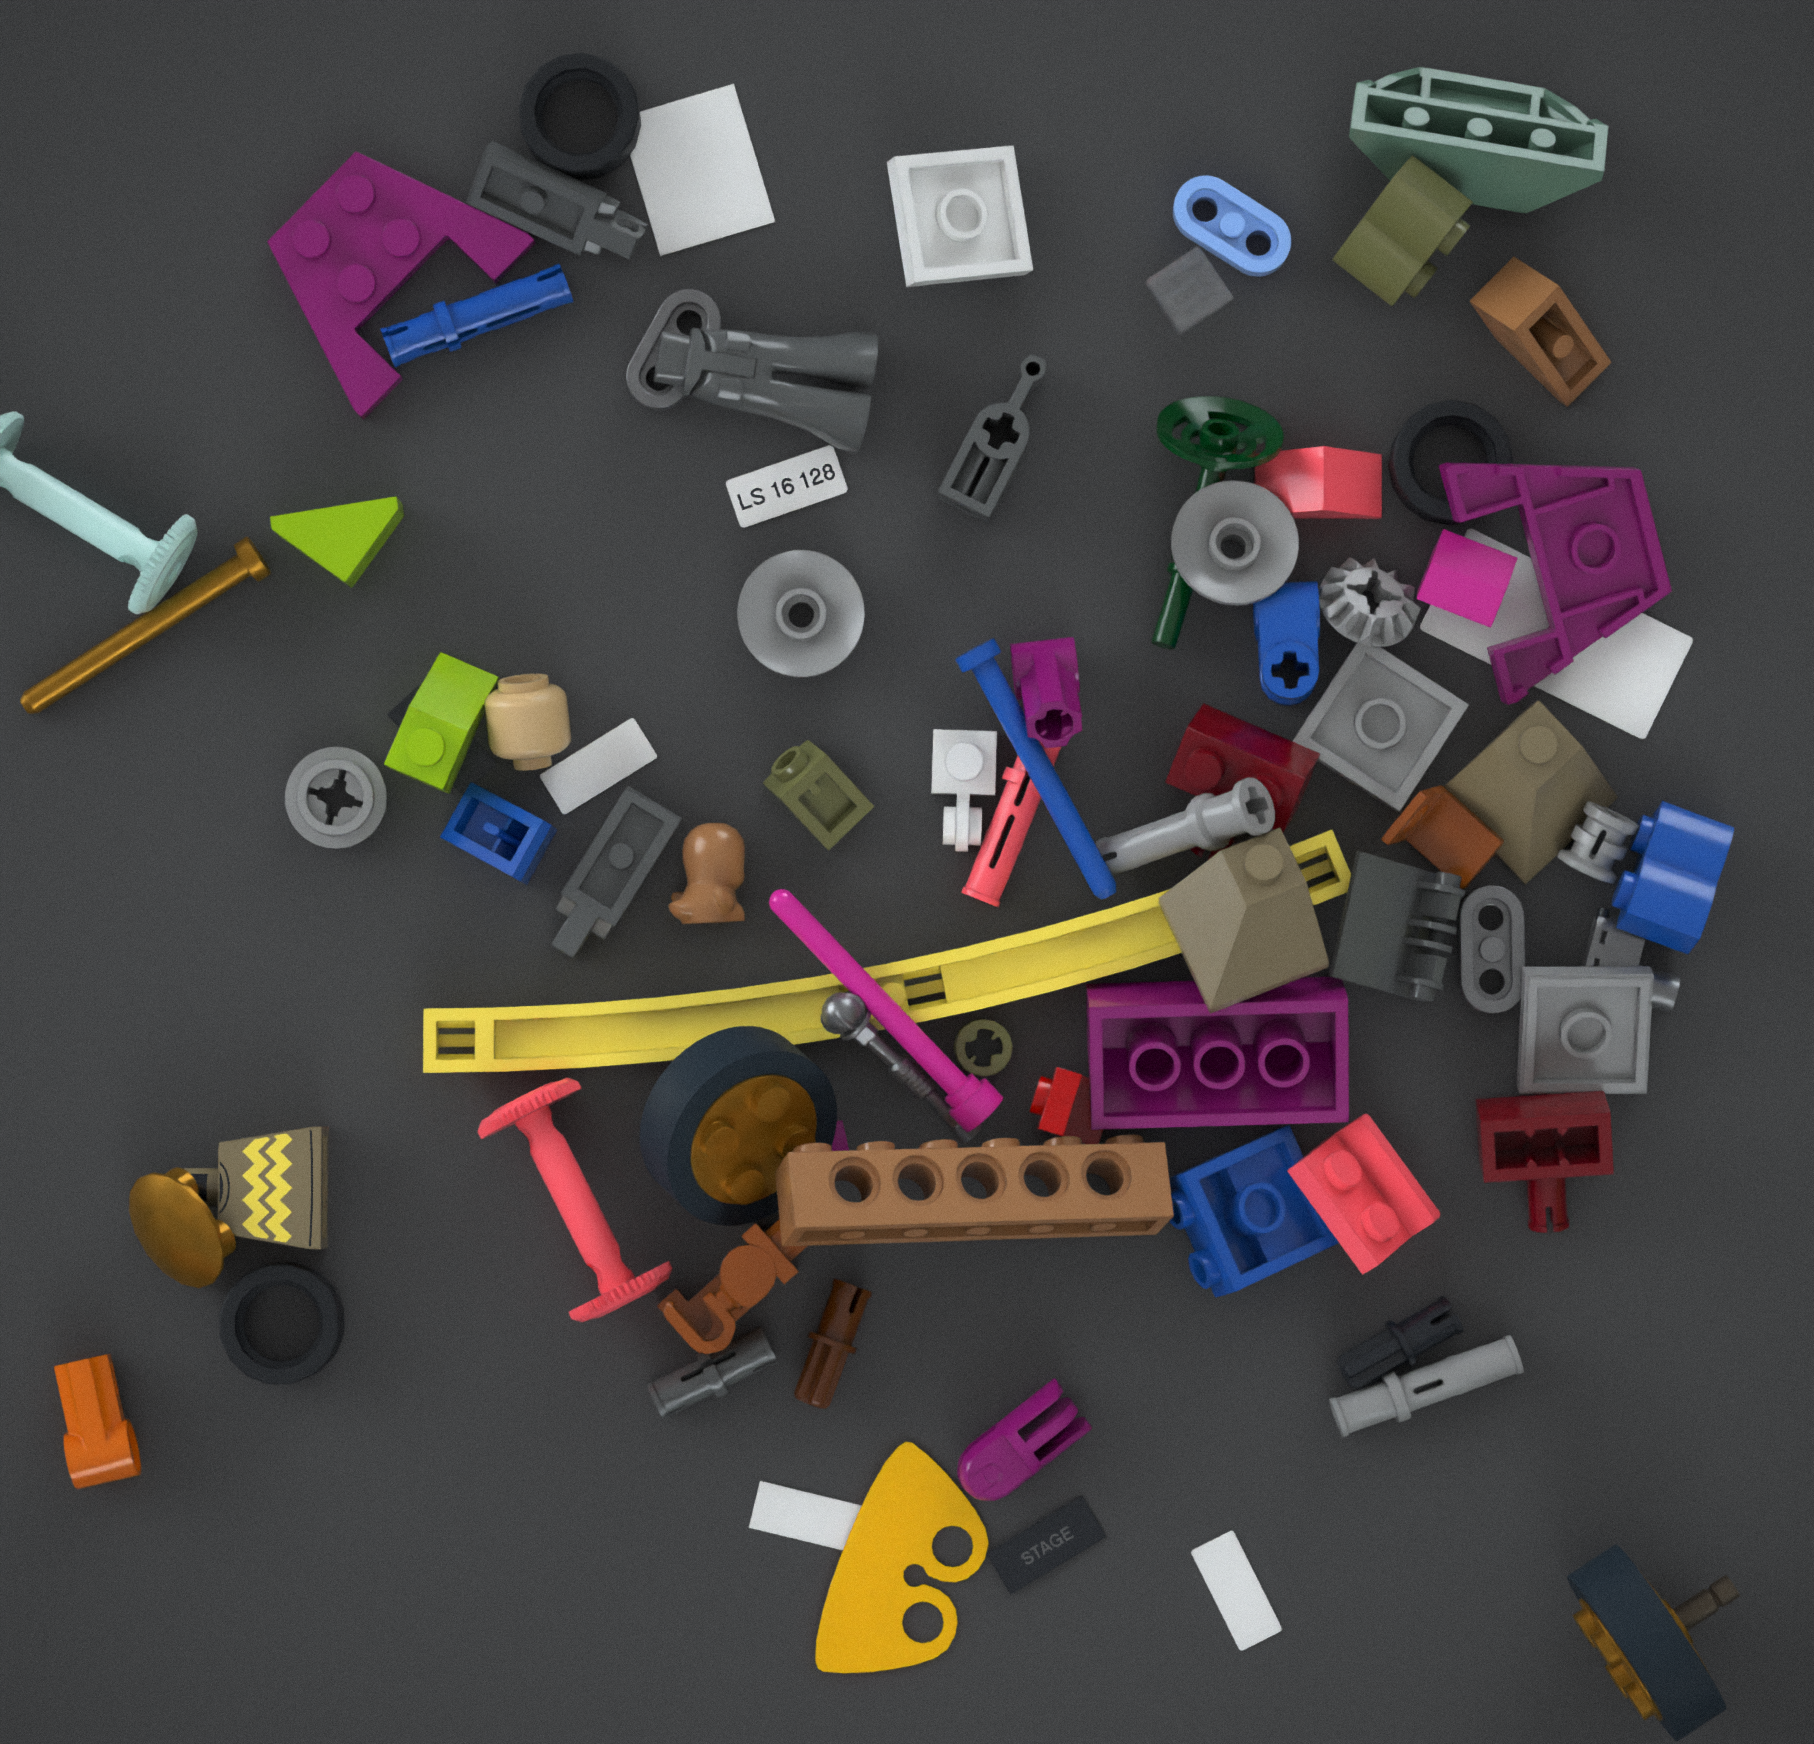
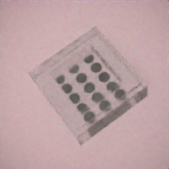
[1145,245,1234,336]

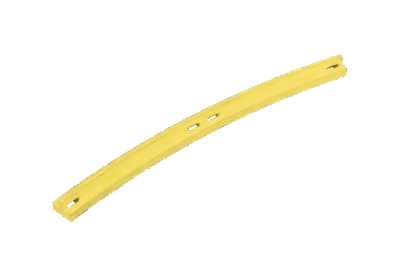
[423,830,1351,1073]

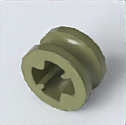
[953,1019,1013,1077]

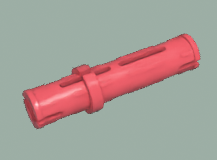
[961,742,1061,908]

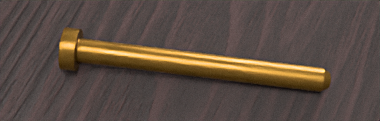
[20,536,272,714]

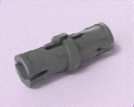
[646,1326,779,1421]

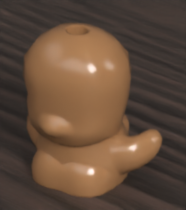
[668,823,745,924]

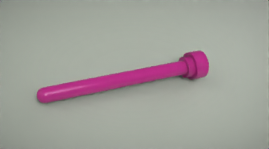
[769,889,1004,1132]

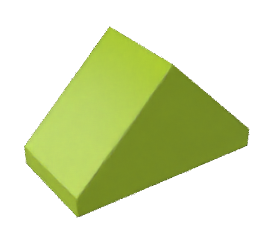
[270,496,404,588]

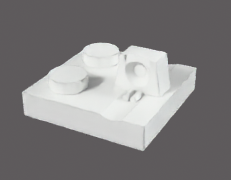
[887,145,1033,287]

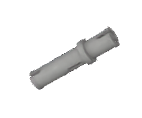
[1329,1335,1524,1437]

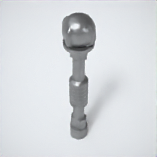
[821,992,982,1142]

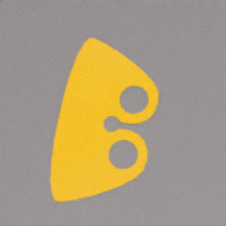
[815,1441,989,1673]

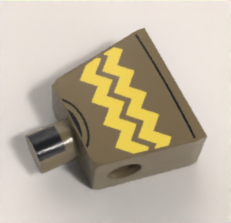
[183,1126,329,1249]

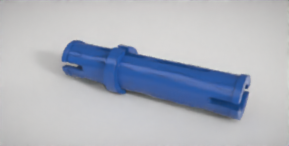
[380,263,574,368]

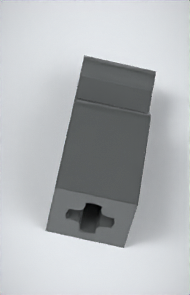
[937,354,1046,525]

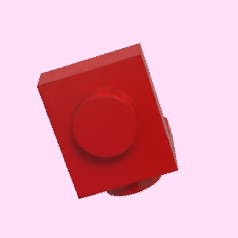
[1029,1067,1103,1144]

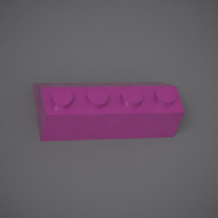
[1086,977,1349,1130]

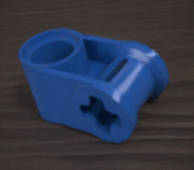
[1253,581,1320,706]

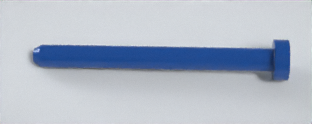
[955,638,1117,900]

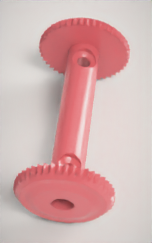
[478,1078,672,1323]

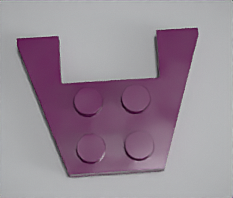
[267,151,536,420]
[1439,462,1672,705]

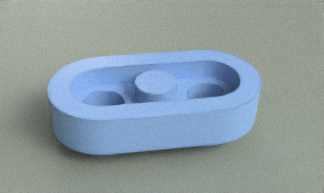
[1173,175,1291,277]

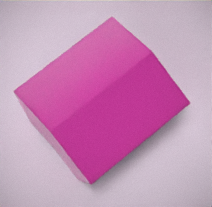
[1416,529,1518,628]

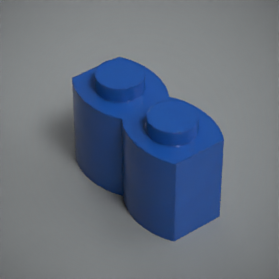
[1611,801,1734,954]

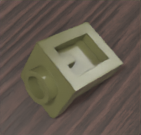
[763,740,875,851]

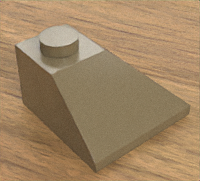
[1443,700,1618,885]
[1158,828,1329,1014]

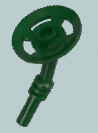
[1151,396,1284,650]

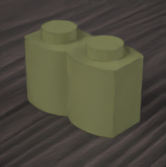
[1332,155,1473,306]

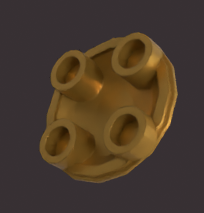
[129,1167,236,1288]

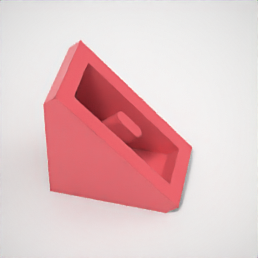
[1254,446,1382,519]

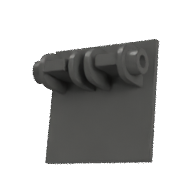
[1329,851,1465,1003]

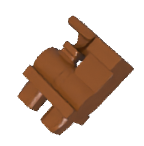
[657,1219,807,1354]

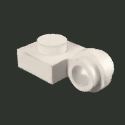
[931,729,997,852]

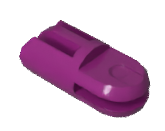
[957,1378,1093,1501]

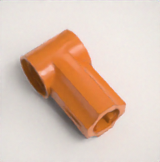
[54,1353,141,1489]

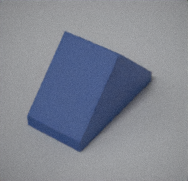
[440,782,558,885]

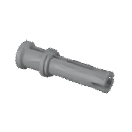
[1095,778,1275,877]

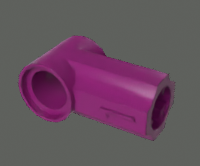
[1010,637,1082,748]

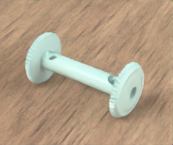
[0,411,198,614]

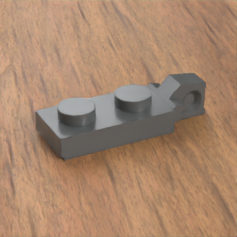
[466,140,648,259]
[551,786,683,960]

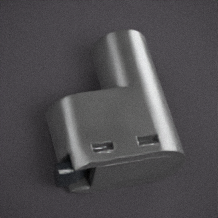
[1581,908,1680,1013]

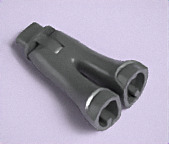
[654,328,878,454]

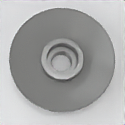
[1171,480,1299,606]
[737,550,865,678]

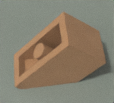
[1469,256,1612,407]

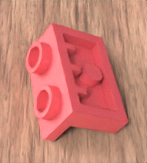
[1287,1114,1440,1275]

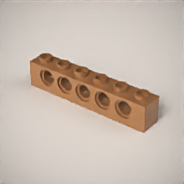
[775,1135,1174,1246]

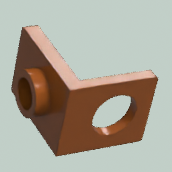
[1381,785,1504,889]

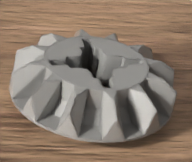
[1319,557,1420,647]
[285,747,387,849]

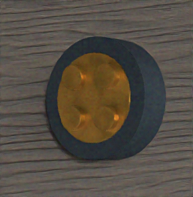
[640,1026,837,1226]
[1567,1544,1740,1742]

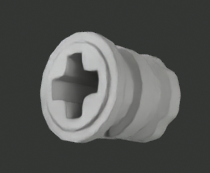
[1557,801,1639,884]

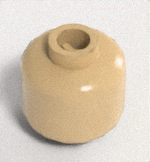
[484,673,571,771]

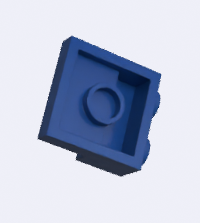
[1169,1125,1339,1298]

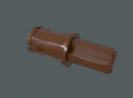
[794,1278,873,1409]

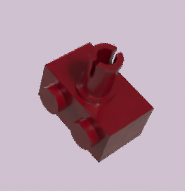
[1165,703,1320,861]
[1475,1091,1614,1233]

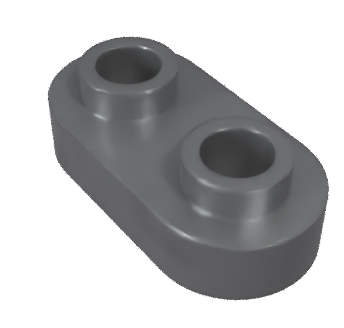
[626,289,722,411]
[1458,885,1525,1014]

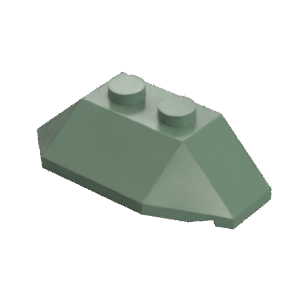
[1349,67,1608,214]

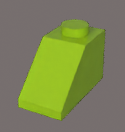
[384,652,500,794]

